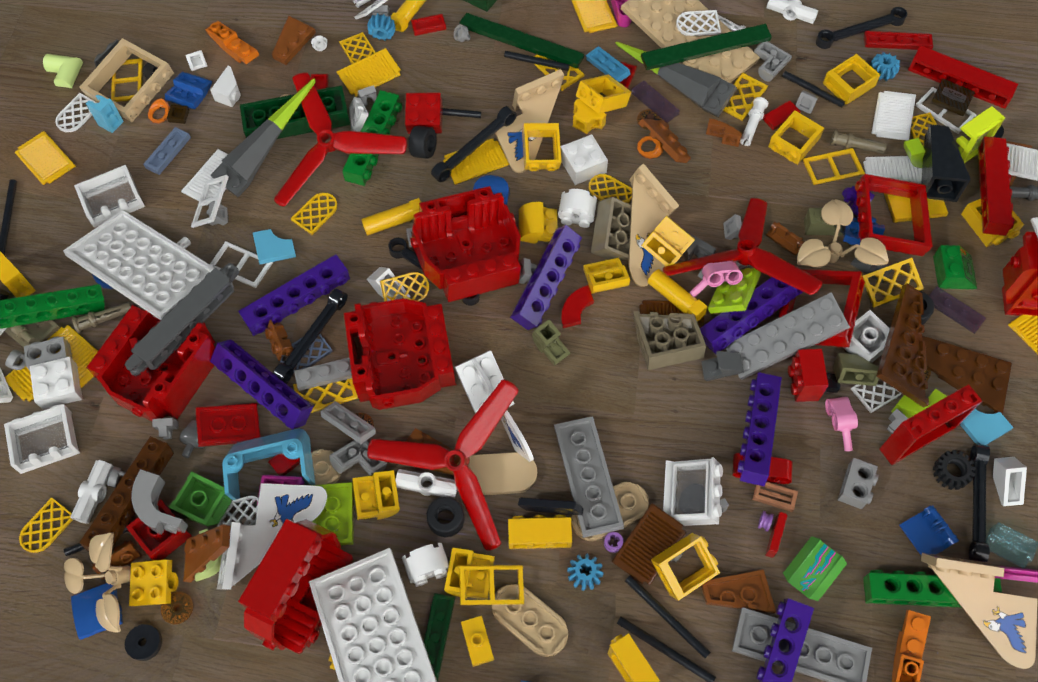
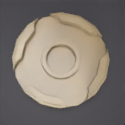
[301,449,342,486]

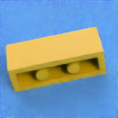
[508,515,572,549]

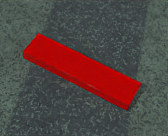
[864,31,933,50]

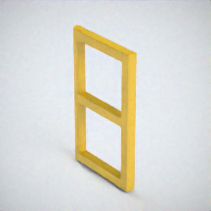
[111,58,143,102]
[803,148,865,185]
[459,565,524,605]

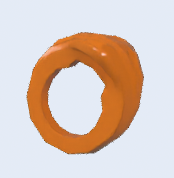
[148,98,170,124]
[637,136,663,159]

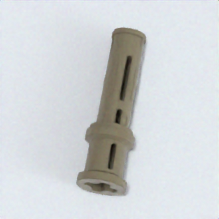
[830,130,887,154]
[72,301,132,333]

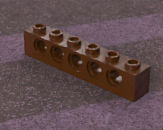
[79,436,174,552]

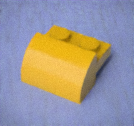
[518,202,558,244]
[641,215,695,266]
[583,258,630,294]
[352,470,400,520]
[444,547,495,600]

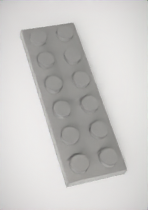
[726,292,850,380]
[554,416,624,538]
[731,607,872,682]

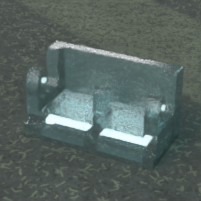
[986,522,1038,568]

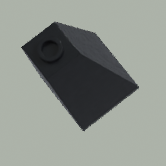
[921,124,970,202]

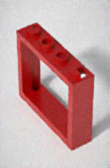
[855,174,933,256]
[779,269,865,348]
[879,384,982,465]

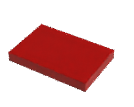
[195,403,260,447]

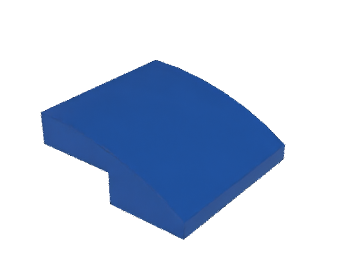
[164,71,212,110]
[71,583,123,640]

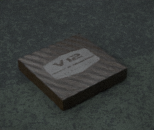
[931,79,975,116]

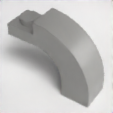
[132,469,188,535]

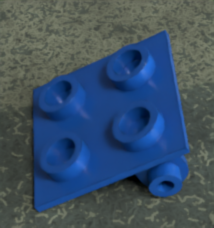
[899,505,959,556]

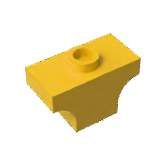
[573,99,606,134]
[461,616,494,667]

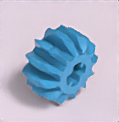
[367,13,396,41]
[870,52,900,81]
[567,553,603,591]

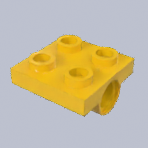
[129,560,179,606]

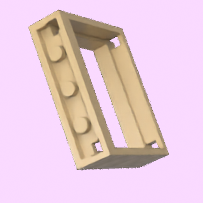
[80,38,174,122]

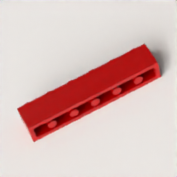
[908,45,1018,109]
[978,136,1015,236]

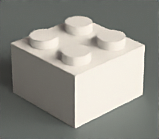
[560,134,608,185]
[843,310,890,363]
[30,357,83,409]

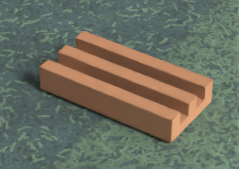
[752,482,798,512]

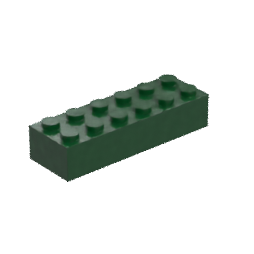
[240,85,351,139]

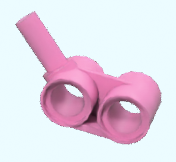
[690,261,743,297]
[825,396,858,451]

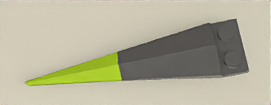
[615,42,737,117]
[211,79,315,197]

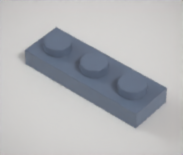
[143,127,191,175]

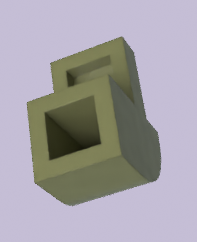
[532,320,570,366]

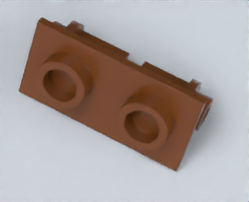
[766,222,804,256]
[265,320,294,361]
[92,540,140,580]

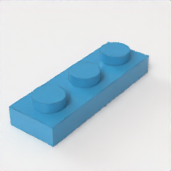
[586,46,631,83]

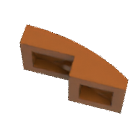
[706,118,742,147]

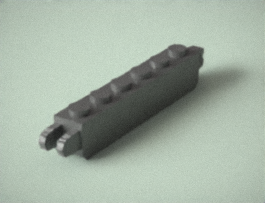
[125,263,240,376]

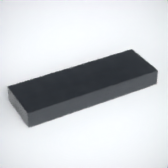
[518,497,584,516]

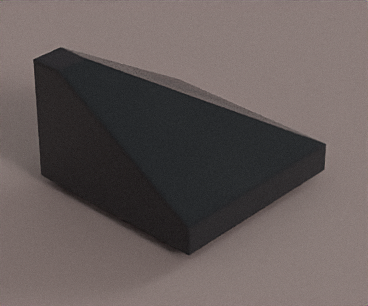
[825,373,841,393]

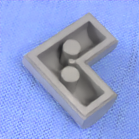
[754,41,792,82]
[330,440,387,476]

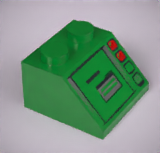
[933,245,977,289]

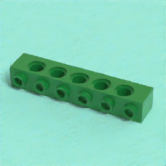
[342,90,402,186]
[0,284,105,329]
[863,570,1002,608]

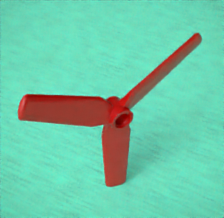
[274,72,407,207]
[663,198,823,295]
[367,380,519,551]

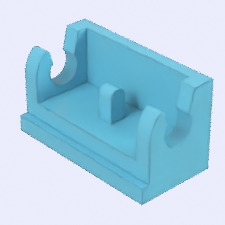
[86,95,124,133]

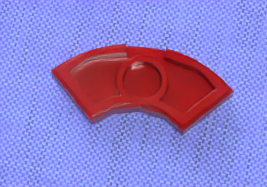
[561,285,594,328]

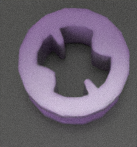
[757,510,774,532]
[604,532,623,553]

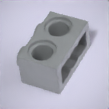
[24,337,72,370]
[838,458,879,509]

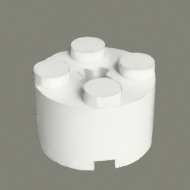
[558,189,597,228]
[402,543,449,587]

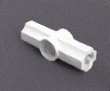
[767,0,819,24]
[70,460,114,524]
[396,469,457,499]

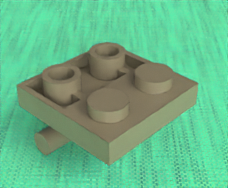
[5,320,60,348]

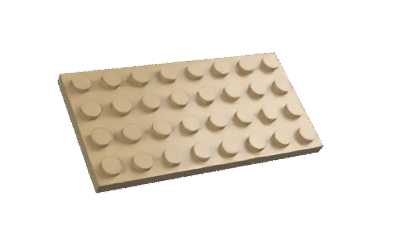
[621,0,760,83]

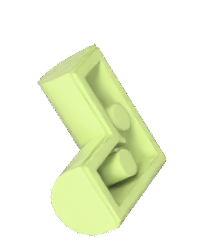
[43,54,83,88]

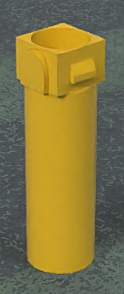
[390,0,427,32]
[361,198,421,236]
[648,269,707,322]

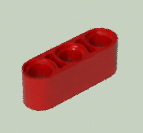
[732,453,793,484]

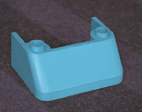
[222,428,316,503]

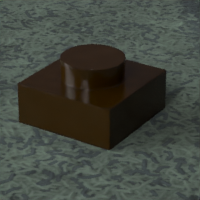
[167,105,190,124]

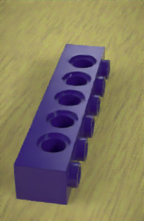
[510,225,582,330]
[238,254,350,336]
[700,277,803,354]
[210,339,313,430]
[737,372,782,487]
[756,598,814,682]

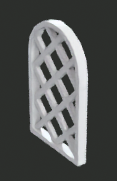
[676,10,721,36]
[55,93,97,132]
[851,381,902,413]
[218,496,259,526]

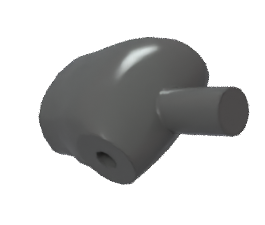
[179,420,206,458]

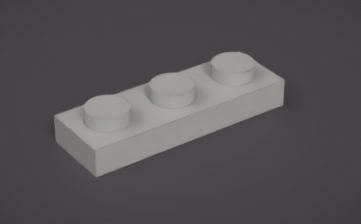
[294,358,352,391]
[320,401,376,444]

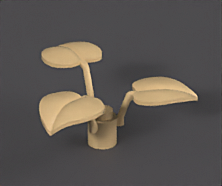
[797,199,889,267]
[64,532,131,632]

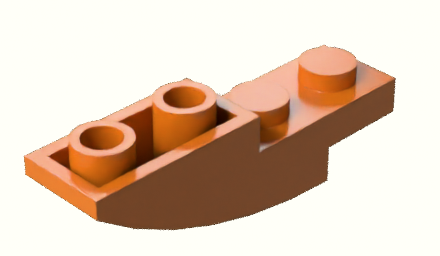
[205,21,259,64]
[892,610,931,682]

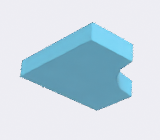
[253,229,296,264]
[960,409,1013,445]

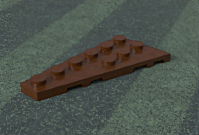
[876,283,929,408]
[922,336,1012,414]

